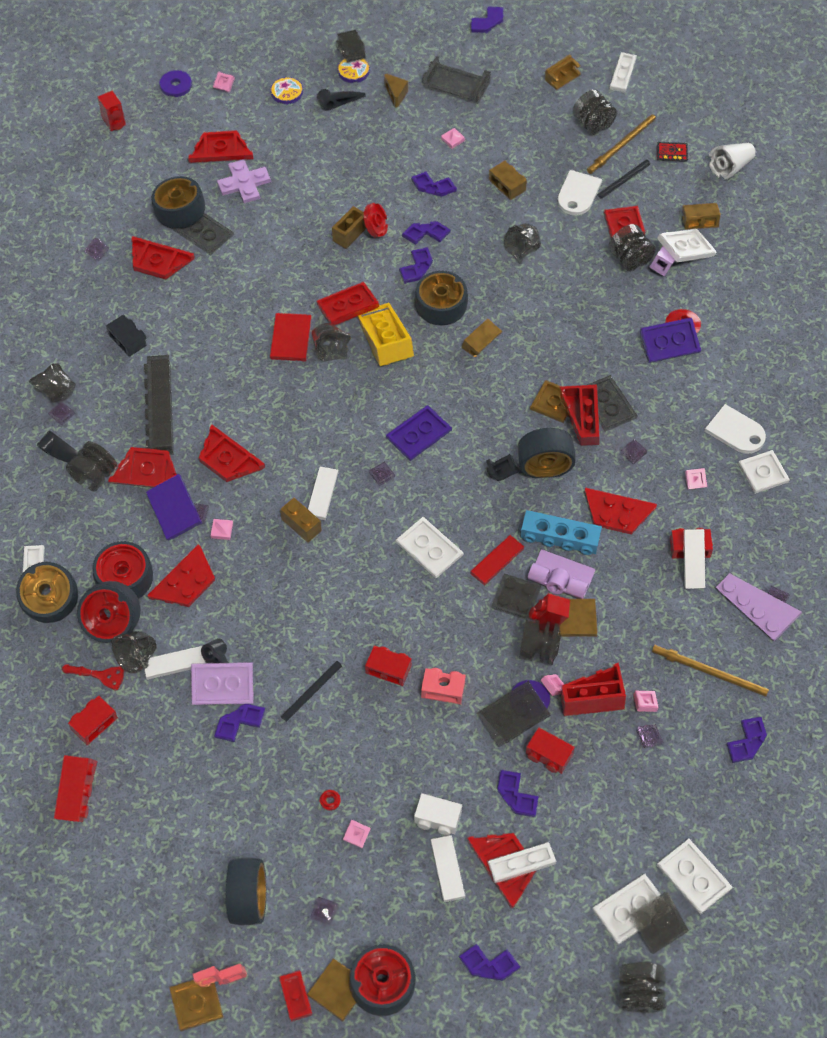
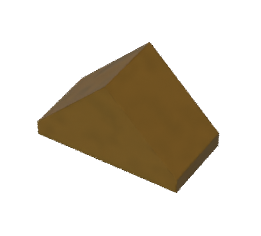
[384,74,408,108]

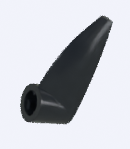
[317,89,366,111]
[37,430,90,465]
[201,638,229,663]

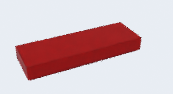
[470,535,524,586]

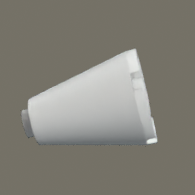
[709,143,756,179]

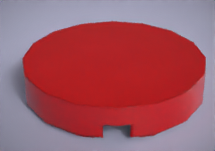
[364,203,388,238]

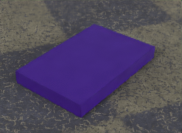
[639,318,701,363]
[386,405,452,461]
[146,474,202,541]

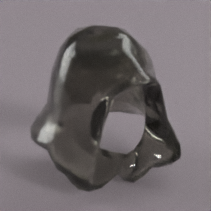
[504,223,541,264]
[312,323,351,362]
[29,363,76,403]
[111,631,157,673]

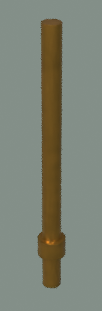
[587,114,656,174]
[652,645,769,697]

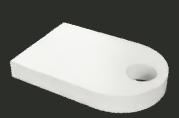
[558,170,602,215]
[705,404,766,454]

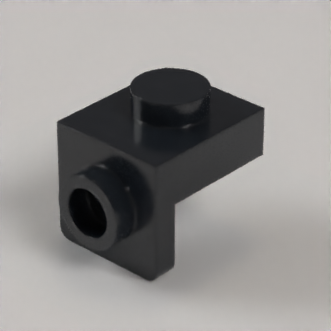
[486,454,518,481]

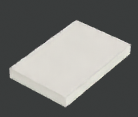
[657,229,716,262]
[396,517,464,578]
[657,839,733,915]
[592,874,671,945]

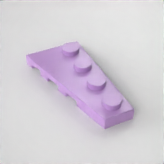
[716,573,802,641]

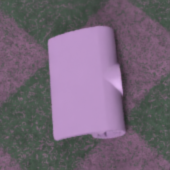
[528,550,595,599]

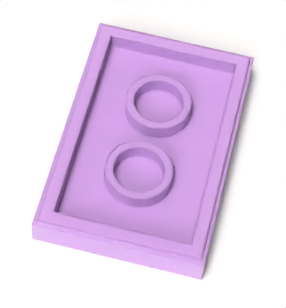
[191,662,254,705]

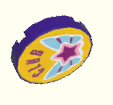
[337,56,370,83]
[270,77,303,105]

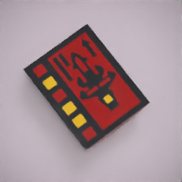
[657,142,688,161]

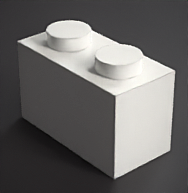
[414,794,462,835]

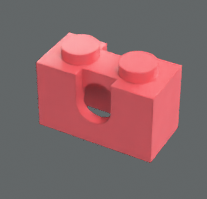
[421,668,466,704]

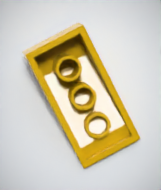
[357,303,414,366]

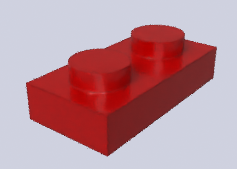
[279,970,312,1022]

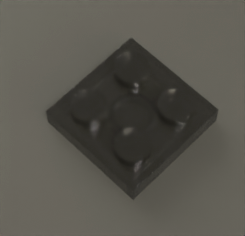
[491,573,541,621]
[630,892,689,954]

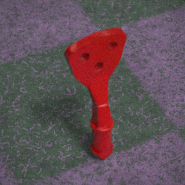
[62,664,124,691]

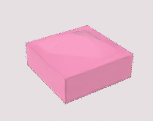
[213,72,235,92]
[441,128,465,149]
[685,468,707,490]
[211,519,233,540]
[541,674,564,696]
[634,691,658,712]
[343,820,371,848]

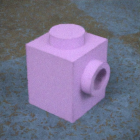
[650,246,675,276]

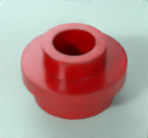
[320,790,341,811]

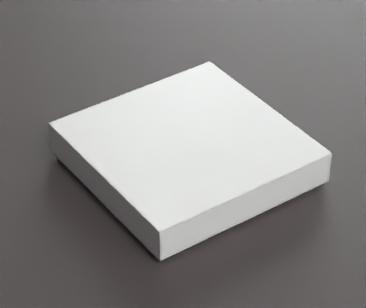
[738,450,790,494]

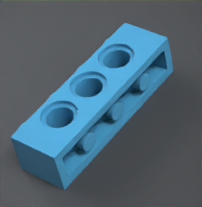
[520,510,602,555]

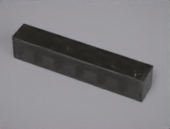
[144,355,174,455]

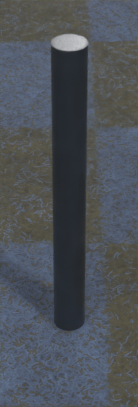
[597,159,650,199]
[281,661,342,722]

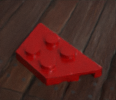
[188,130,254,163]
[131,236,195,280]
[199,425,265,482]
[108,447,177,488]
[584,488,657,535]
[147,544,215,607]
[467,833,537,909]

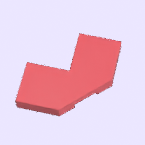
[193,964,247,987]

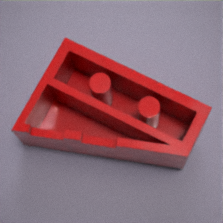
[559,385,600,446]
[561,662,626,716]
[54,755,98,822]

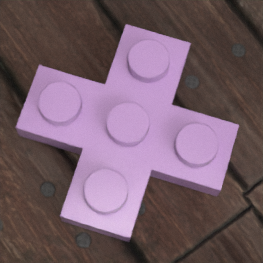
[217,159,271,203]

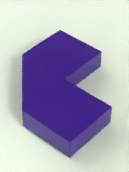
[471,7,503,33]
[411,171,457,197]
[402,221,451,245]
[399,247,433,284]
[214,703,265,742]
[727,717,767,763]
[497,770,539,817]
[459,944,520,981]

